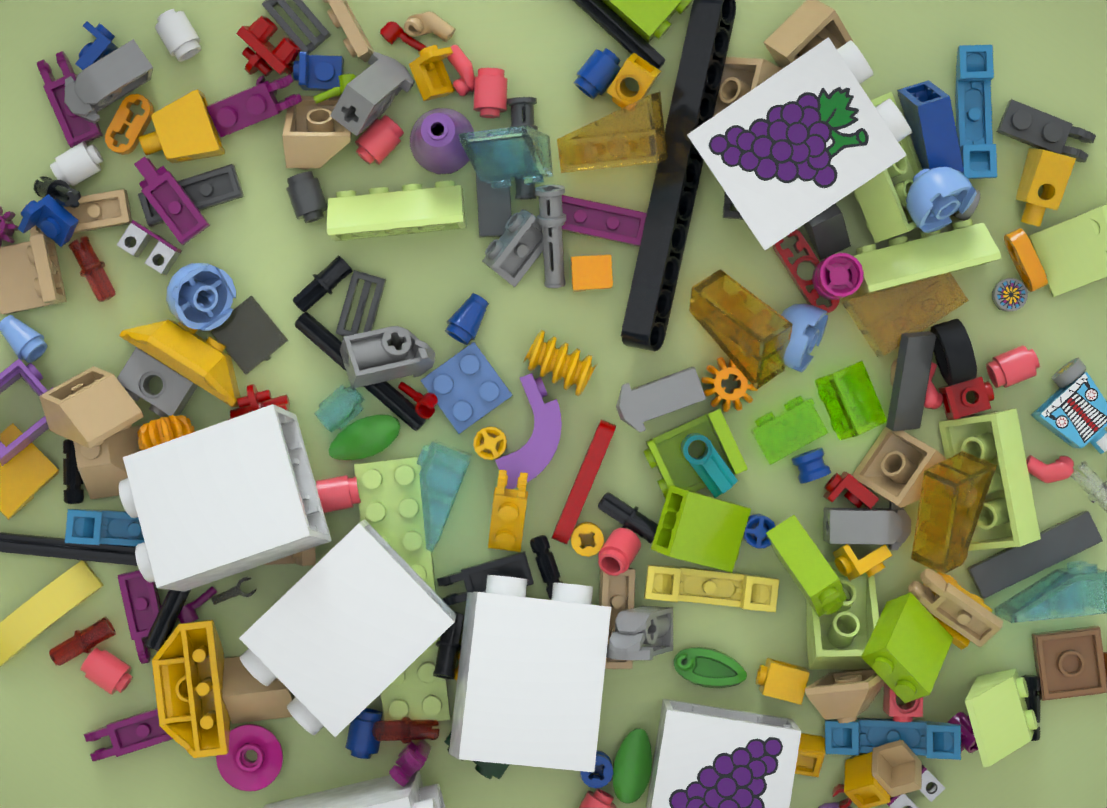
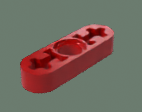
[773,229,840,314]

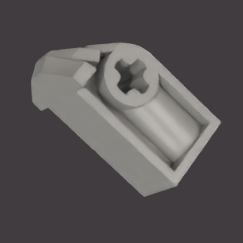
[64,39,153,124]
[330,52,415,136]
[340,326,435,389]
[616,367,706,432]
[823,501,911,550]
[606,606,673,660]

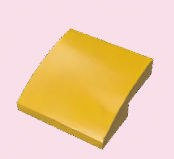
[0,423,59,520]

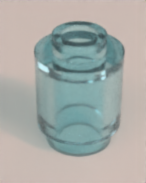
[314,384,365,433]

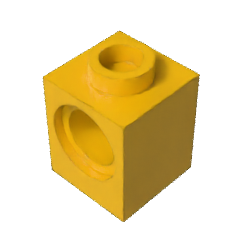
[606,53,661,111]
[756,658,810,705]

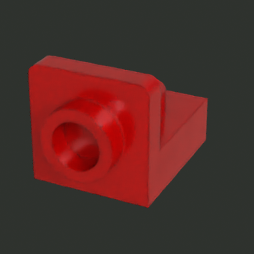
[823,471,879,509]

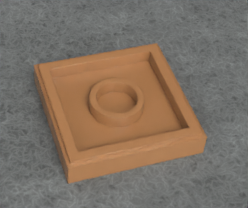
[1032,626,1107,701]

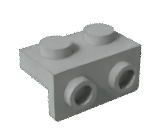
[482,209,543,287]

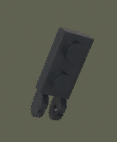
[437,551,534,605]

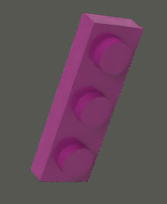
[562,195,647,247]

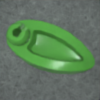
[329,414,400,460]
[674,647,747,688]
[613,728,652,804]

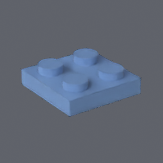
[420,342,513,434]

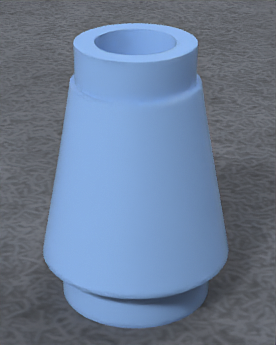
[0,315,47,363]

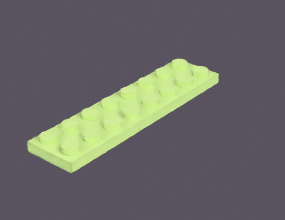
[354,456,451,727]

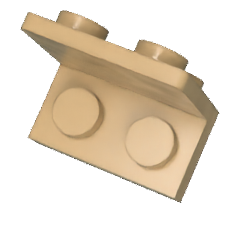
[0,234,67,315]

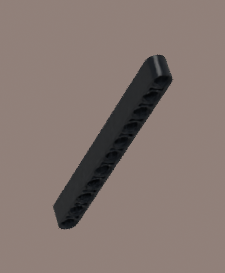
[621,0,736,351]

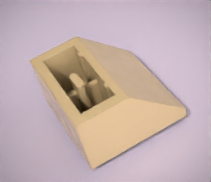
[39,366,144,449]

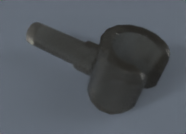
[211,577,256,605]

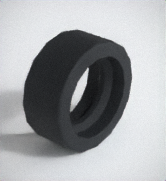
[930,319,977,386]

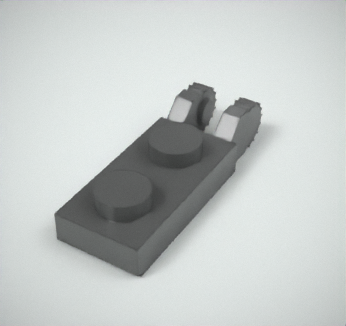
[996,99,1096,163]

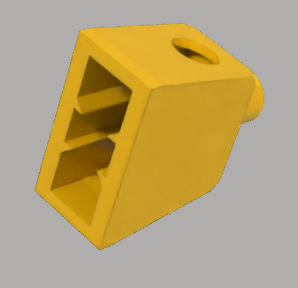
[139,89,225,163]
[1016,148,1076,227]

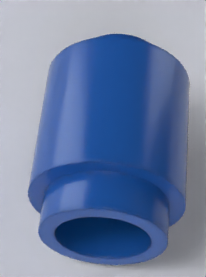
[574,48,621,100]
[346,708,384,759]

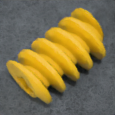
[523,330,597,396]

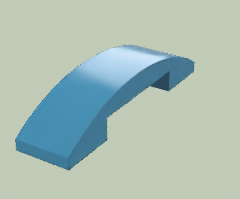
[955,45,997,179]
[65,509,145,546]
[825,718,961,760]

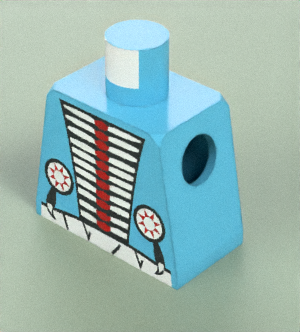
[1031,372,1107,454]

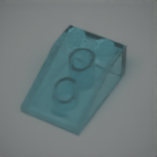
[459,125,553,189]
[417,440,473,552]
[994,561,1107,623]

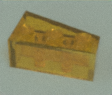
[557,91,668,173]
[689,269,793,390]
[841,273,969,357]
[911,451,997,575]

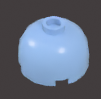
[906,167,977,233]
[166,263,236,331]
[767,303,828,373]

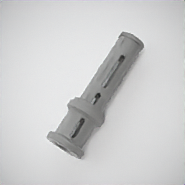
[535,185,566,288]

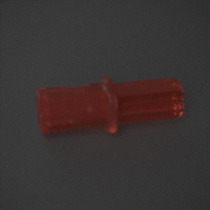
[68,236,116,302]
[49,616,116,666]
[372,717,439,744]

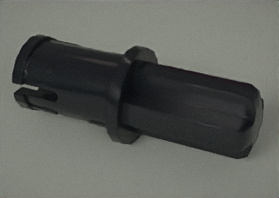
[34,176,81,209]
[293,255,353,312]
[598,492,658,544]
[433,612,464,679]

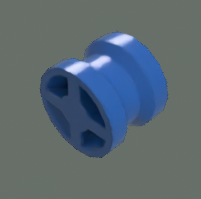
[791,448,831,484]
[743,514,776,549]
[580,750,613,788]

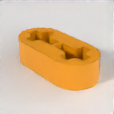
[105,94,154,155]
[1004,228,1048,292]

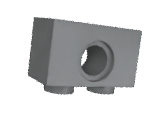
[117,347,198,417]

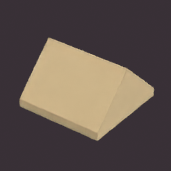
[222,656,295,724]

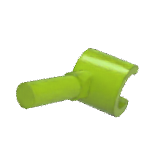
[313,74,357,104]

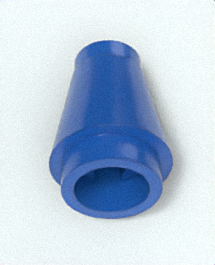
[445,293,489,345]

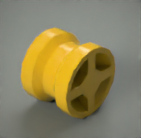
[473,426,507,460]
[571,522,604,557]

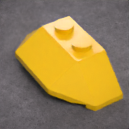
[119,320,241,407]
[152,620,230,758]

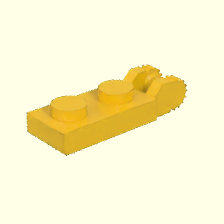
[488,470,528,552]

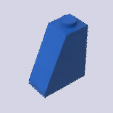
[897,80,964,172]

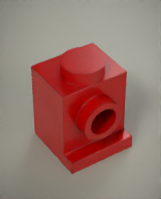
[938,377,994,420]

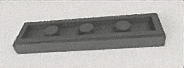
[967,511,1103,599]

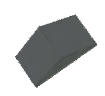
[804,203,851,260]

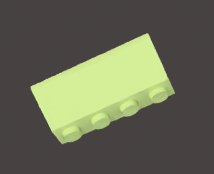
[854,92,922,243]
[327,180,467,241]
[854,219,1002,296]
[939,408,1041,551]

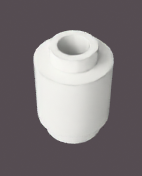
[155,9,201,62]
[50,142,103,186]

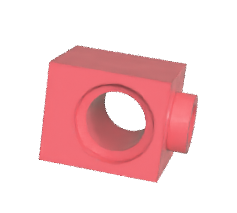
[883,683,923,722]

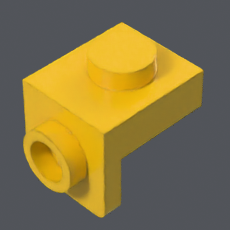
[409,45,455,101]
[833,544,892,581]

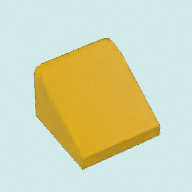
[795,733,825,777]

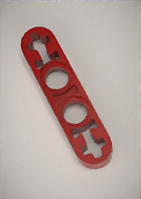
[552,419,616,545]

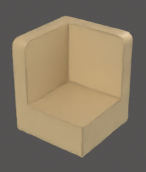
[872,740,922,797]

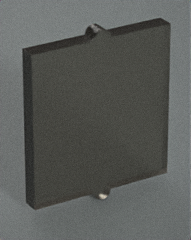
[210,295,289,375]

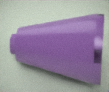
[410,108,475,174]

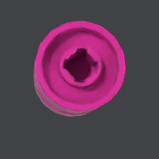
[812,253,864,300]

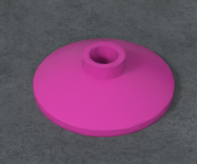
[216,724,283,791]

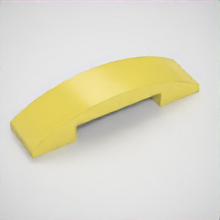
[0,560,104,667]
[644,565,779,612]

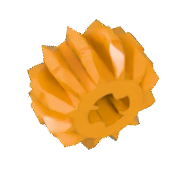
[701,356,758,412]
[137,415,195,450]

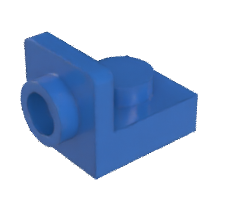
[75,21,118,70]
[293,52,344,91]
[18,194,79,247]

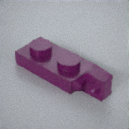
[134,156,210,245]

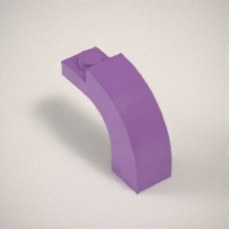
[495,373,562,489]

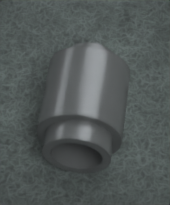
[286,171,328,223]

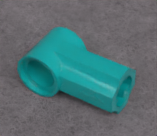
[681,433,738,498]

